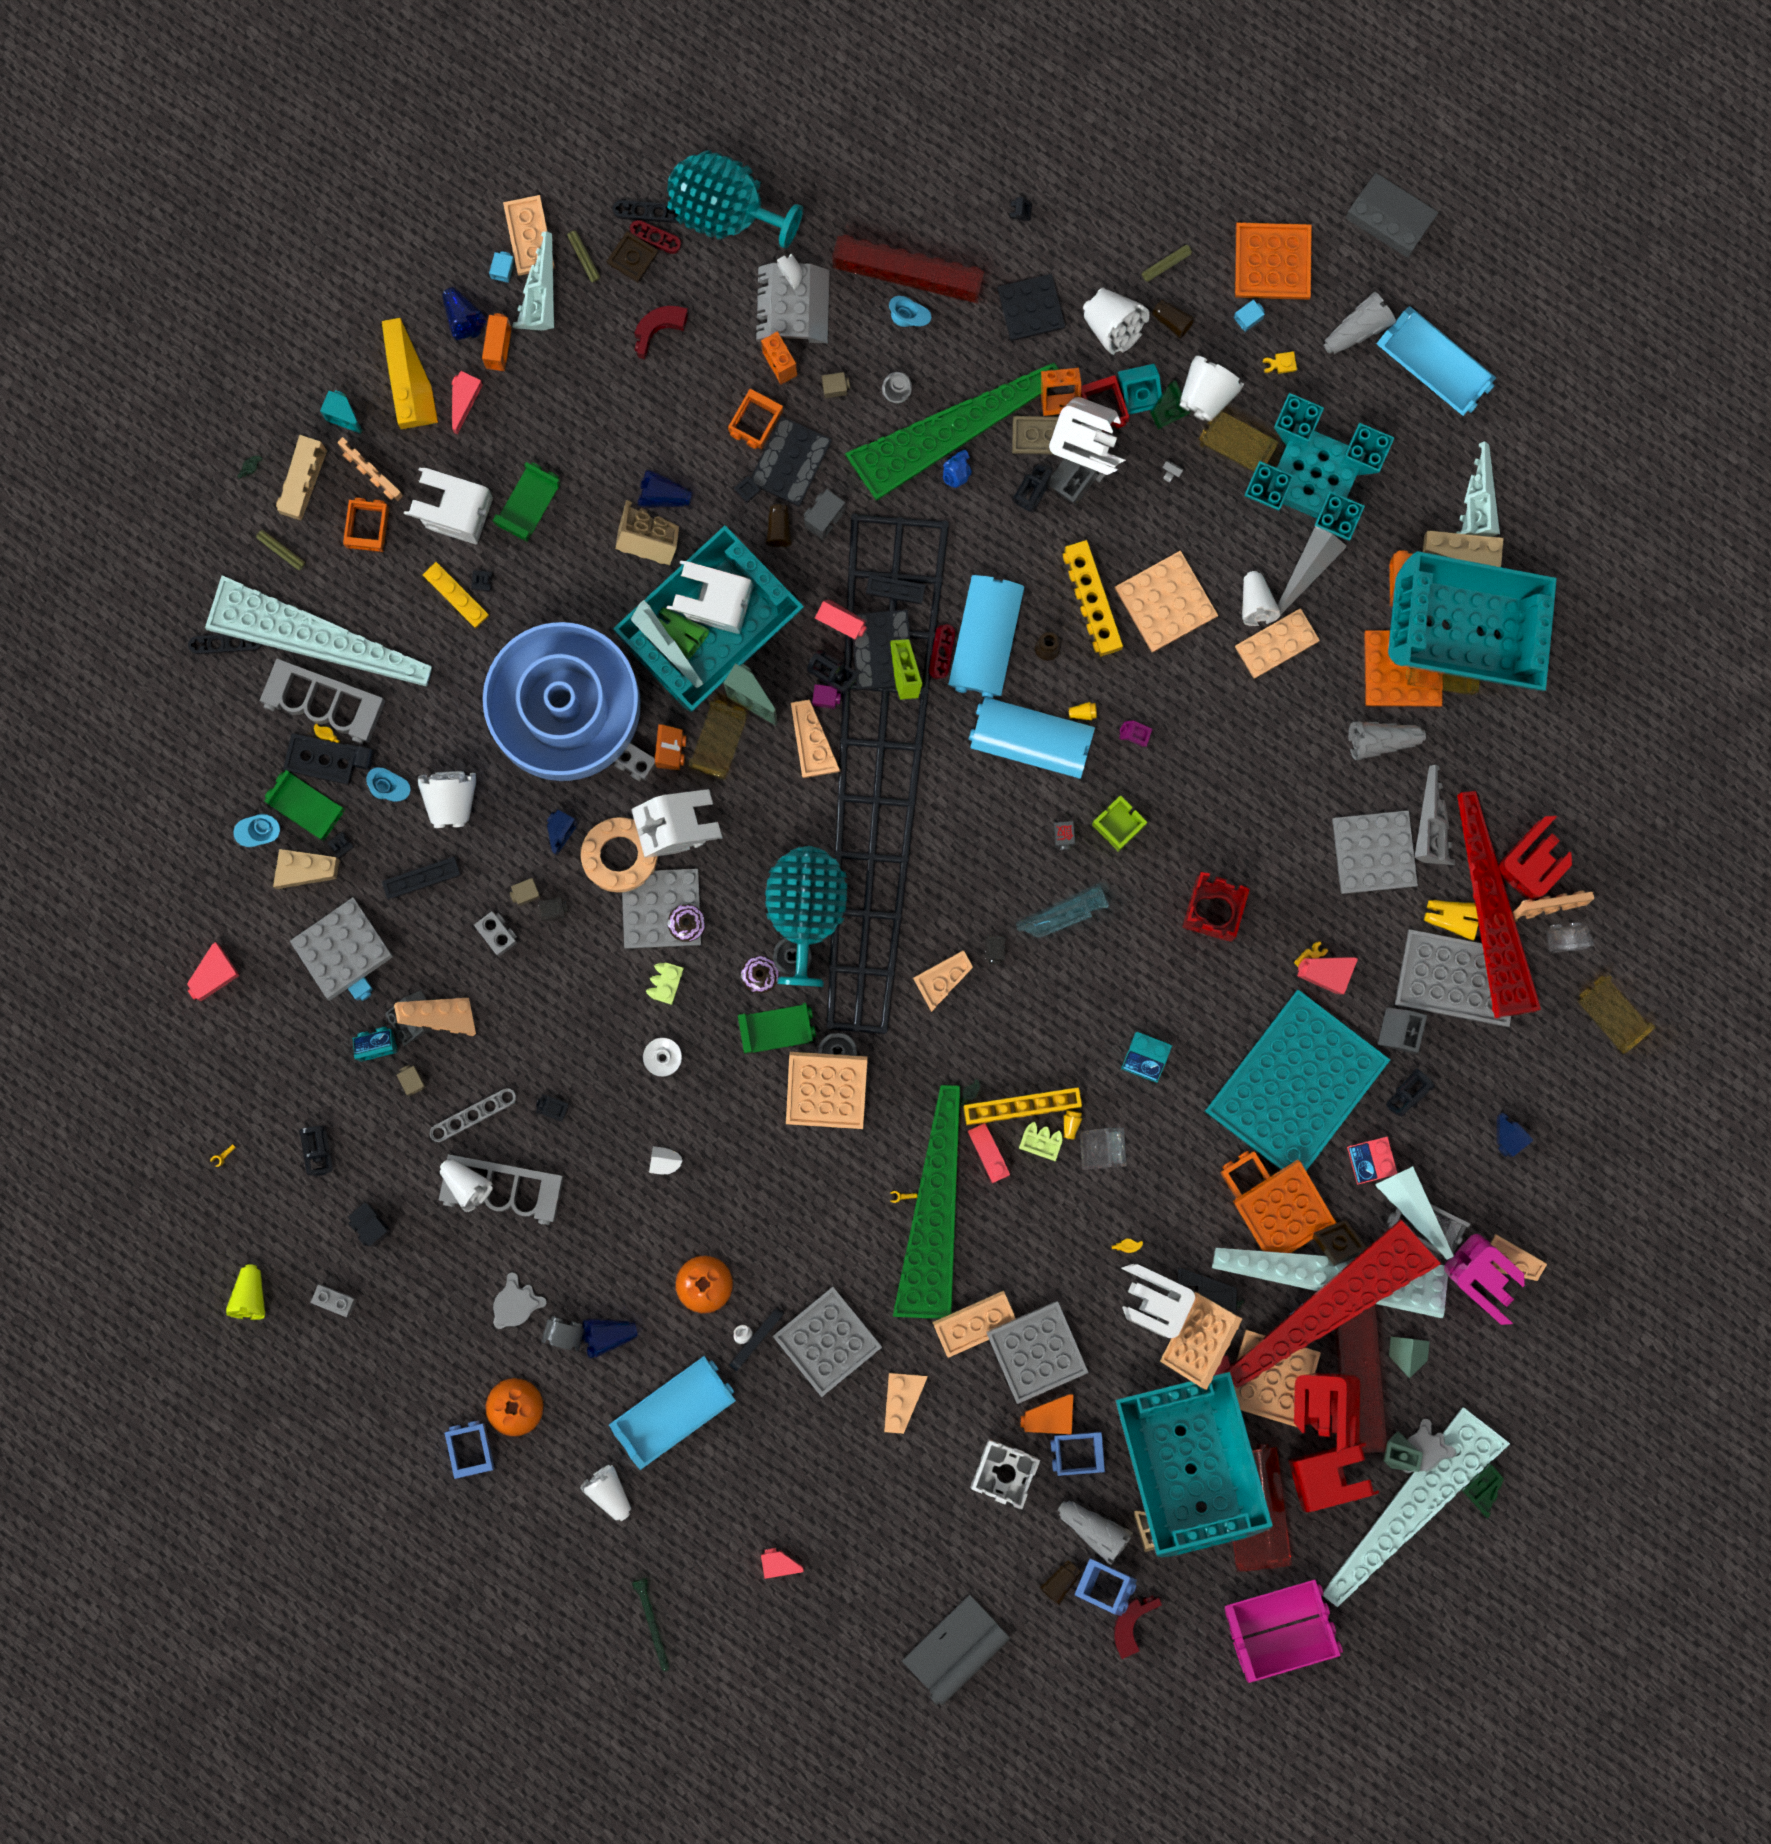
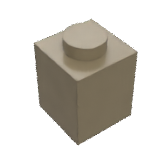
[822,372,850,398]
[510,878,541,906]
[397,1065,426,1096]

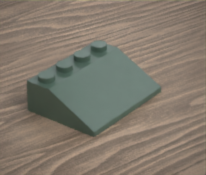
[723,663,778,726]

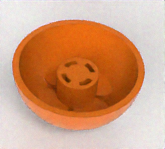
[676,1256,733,1313]
[486,1378,543,1436]

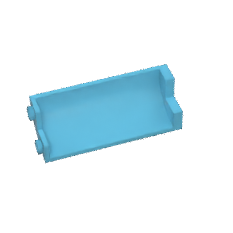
[1377,306,1496,416]
[948,575,1024,699]
[969,697,1095,779]
[609,1356,736,1470]

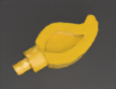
[314,724,340,743]
[1111,1239,1143,1253]

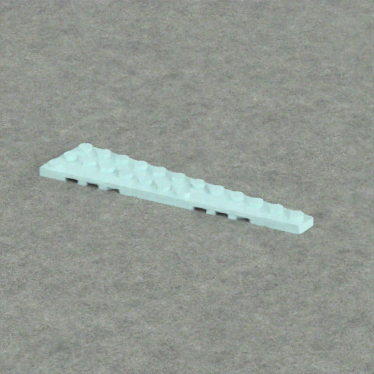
[205,576,432,686]
[1212,1248,1448,1318]
[1323,1407,1510,1607]

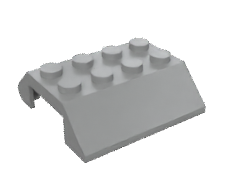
[756,263,830,343]

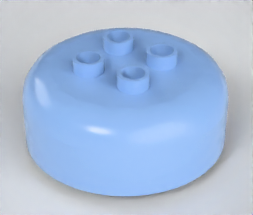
[483,622,640,781]

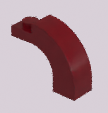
[634,306,689,359]
[1114,1595,1162,1659]

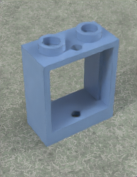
[445,1421,495,1479]
[1050,1432,1105,1476]
[1074,1559,1137,1616]

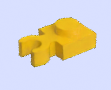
[1262,352,1297,374]
[1294,942,1328,967]

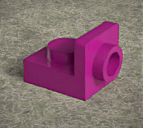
[1119,721,1152,747]

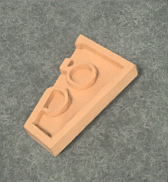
[913,950,973,1012]
[1490,1234,1547,1281]
[884,1373,928,1434]

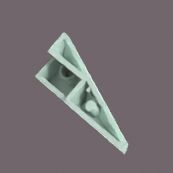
[513,231,554,330]
[1456,441,1500,537]
[631,600,703,688]
[1376,1167,1454,1260]

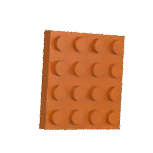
[1235,223,1312,300]
[1364,630,1442,707]
[1233,1159,1336,1253]

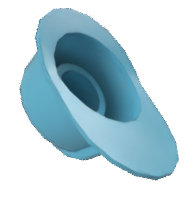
[889,296,932,327]
[366,767,410,801]
[233,814,280,847]

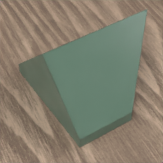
[1389,1337,1430,1378]
[1383,1432,1423,1472]

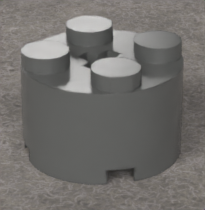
[773,938,812,977]
[818,1033,857,1056]
[541,1316,585,1352]

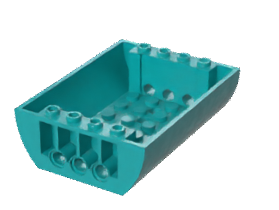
[613,525,804,712]
[1388,551,1557,691]

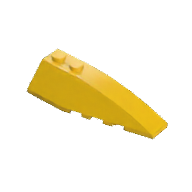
[382,318,438,429]

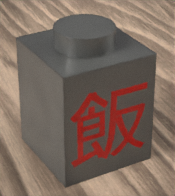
[1053,821,1075,851]

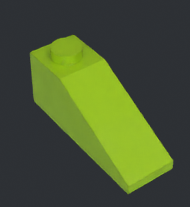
[890,639,922,699]

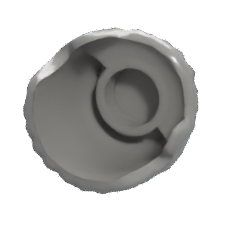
[882,372,912,404]

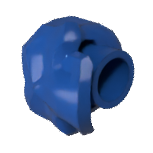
[943,450,971,488]

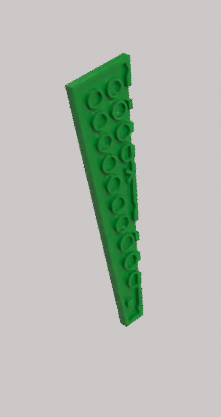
[845,363,1059,501]
[893,1085,960,1319]

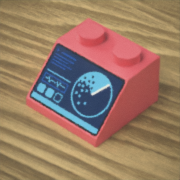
[1347,1137,1397,1185]

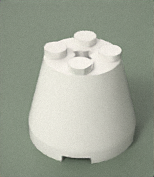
[1083,288,1149,355]
[1179,356,1244,421]
[418,771,476,828]

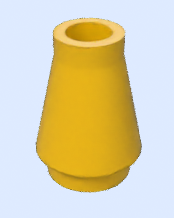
[1069,702,1097,720]
[1063,1110,1083,1139]

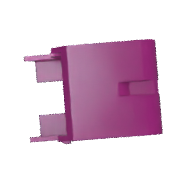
[1444,1234,1524,1325]

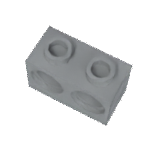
[614,743,656,782]
[474,911,517,957]
[310,1285,357,1317]

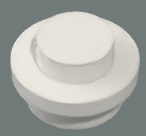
[734,1325,753,1344]

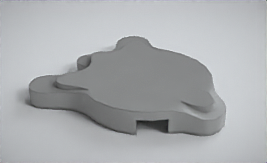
[493,1273,547,1329]
[1403,1419,1456,1473]

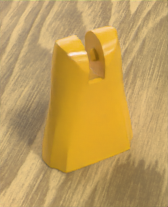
[1424,900,1478,941]

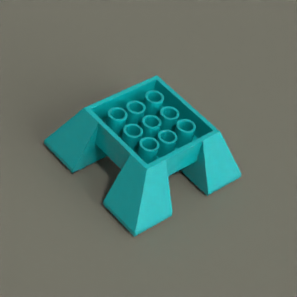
[1244,393,1394,541]

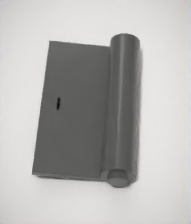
[902,1594,1011,1705]

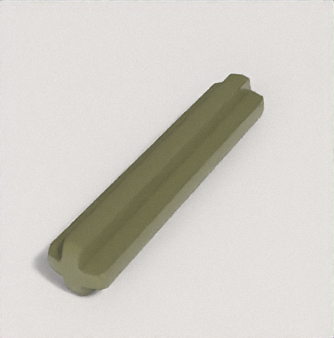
[568,230,600,282]
[1142,245,1192,282]
[256,530,305,570]

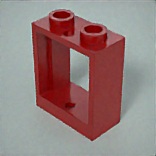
[1081,375,1129,432]

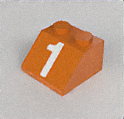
[655,724,687,770]

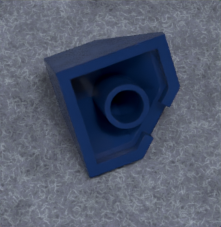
[547,810,578,856]
[1496,1113,1533,1157]

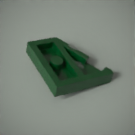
[1150,380,1190,429]
[1461,1463,1504,1518]

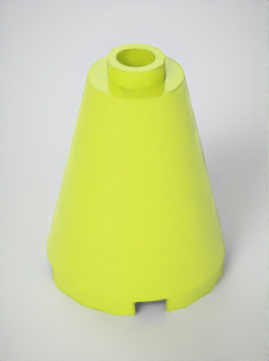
[226,1265,265,1320]

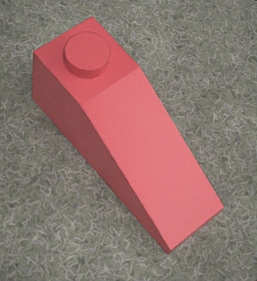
[452,371,483,434]
[968,1123,1010,1184]

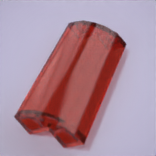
[1233,1444,1292,1572]

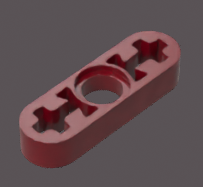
[630,220,681,254]
[929,624,955,679]

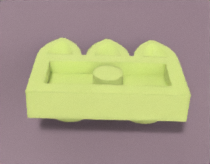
[646,962,684,1005]
[1019,1122,1062,1161]

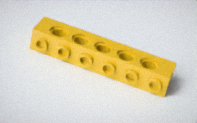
[1062,540,1123,657]
[963,1087,1082,1126]

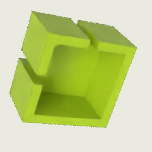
[1092,795,1148,852]

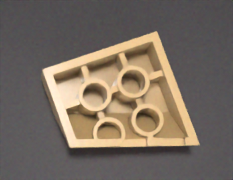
[615,500,679,565]

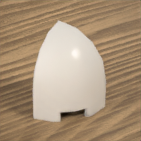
[777,254,802,290]
[649,1146,682,1174]

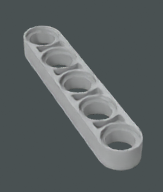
[430,1088,516,1142]

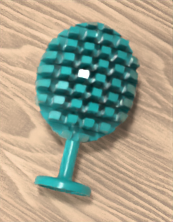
[667,150,803,249]
[765,846,847,987]

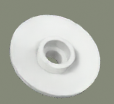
[643,1038,682,1077]

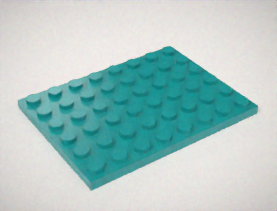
[1204,990,1390,1171]

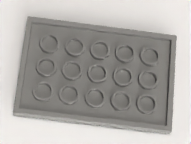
[1395,929,1511,1027]

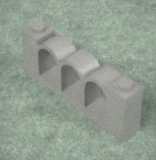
[260,659,385,744]
[439,1154,564,1225]

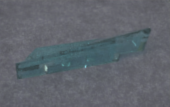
[1015,882,1109,938]

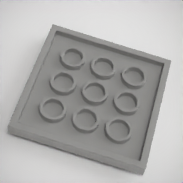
[1332,811,1418,894]
[622,869,701,949]
[290,898,393,1001]
[773,1287,882,1397]
[986,1301,1088,1404]

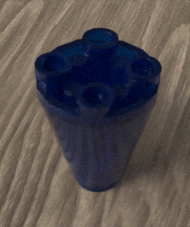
[442,287,486,340]
[637,470,692,508]
[583,1319,637,1359]

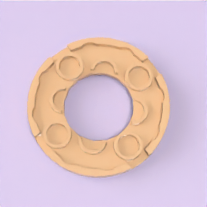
[581,817,658,892]

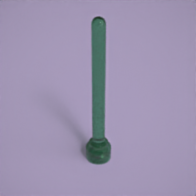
[632,1578,669,1672]

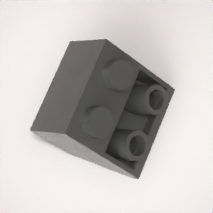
[1046,458,1099,506]
[385,990,433,1046]
[1377,1007,1427,1054]

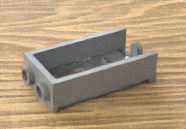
[1387,1204,1470,1255]

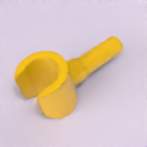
[210,1144,236,1167]
[890,1191,917,1203]

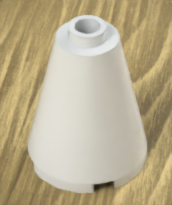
[1242,571,1280,626]
[440,1159,493,1212]
[580,1465,631,1521]

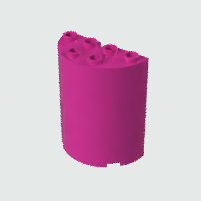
[1225,1580,1343,1683]

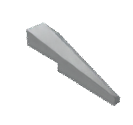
[1277,527,1346,615]
[1414,765,1455,865]

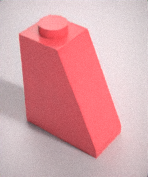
[815,599,867,639]
[187,942,240,1001]
[1297,957,1358,995]

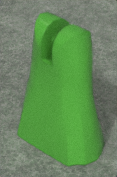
[658,607,709,660]

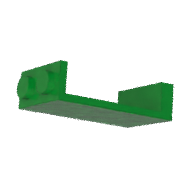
[493,462,561,542]
[264,770,345,841]
[738,1003,816,1054]

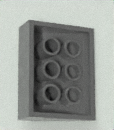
[1346,173,1439,258]

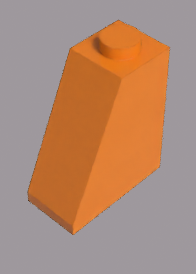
[1020,1394,1073,1434]

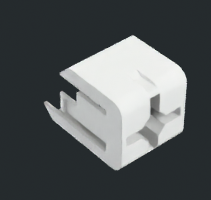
[1049,397,1126,475]
[404,468,493,544]
[667,561,754,634]
[632,789,723,858]
[1121,1264,1195,1338]
[971,1439,1040,1509]

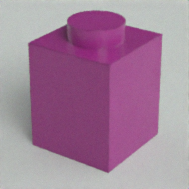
[812,684,841,709]

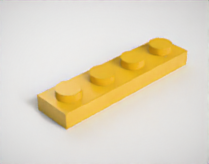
[423,562,489,629]

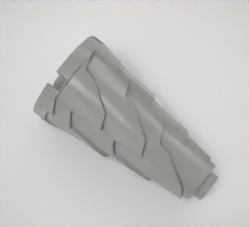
[1323,292,1396,355]
[1348,721,1426,760]
[1058,1501,1133,1565]

